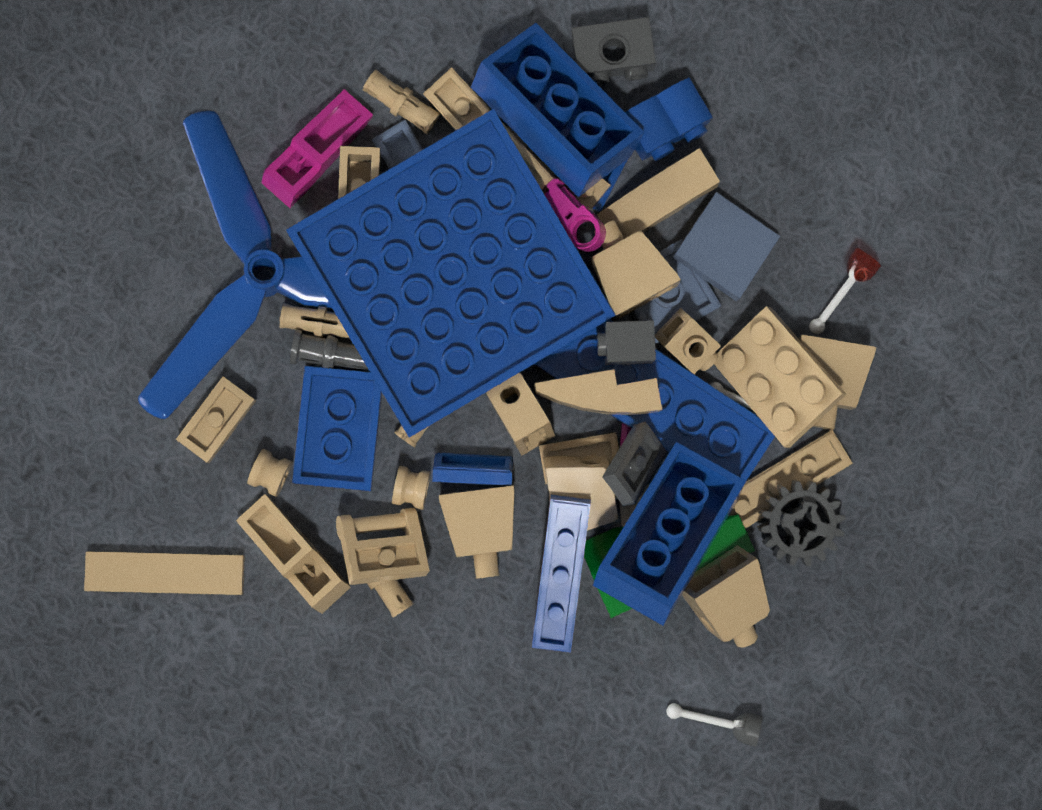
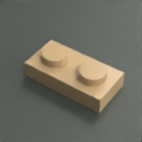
[176,376,256,463]

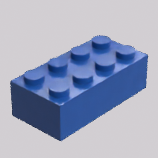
[471,23,645,197]
[593,442,746,626]

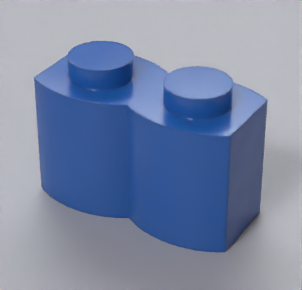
[625,78,713,161]

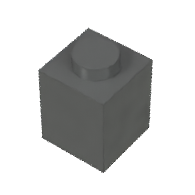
[597,320,656,365]

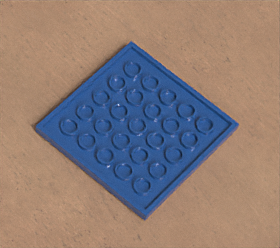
[286,109,616,438]

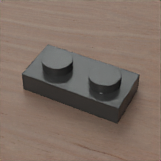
[602,422,666,506]

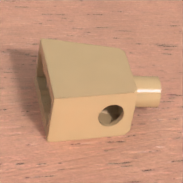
[591,220,681,322]
[798,335,876,430]
[486,372,555,456]
[543,456,618,531]
[439,485,515,579]
[682,545,770,647]

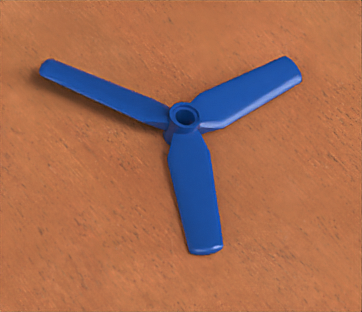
[138,111,332,419]

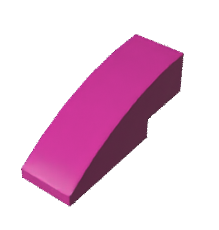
[261,89,373,208]

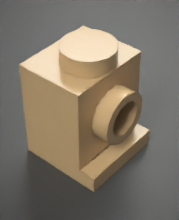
[655,308,721,374]

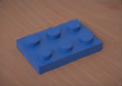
[292,366,382,491]

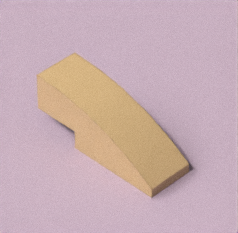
[597,148,720,238]
[534,369,662,415]
[236,494,351,614]

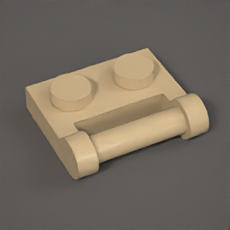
[336,508,430,585]

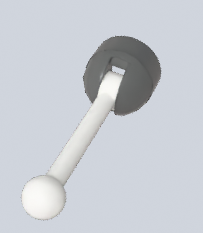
[666,703,763,747]

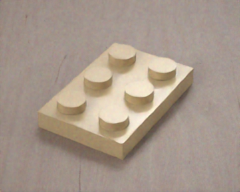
[714,306,847,448]

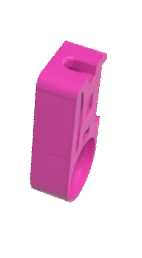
[544,178,606,252]

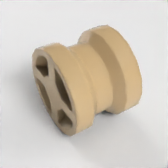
[247,449,293,497]
[392,466,431,510]

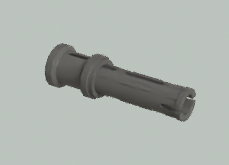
[290,329,370,372]

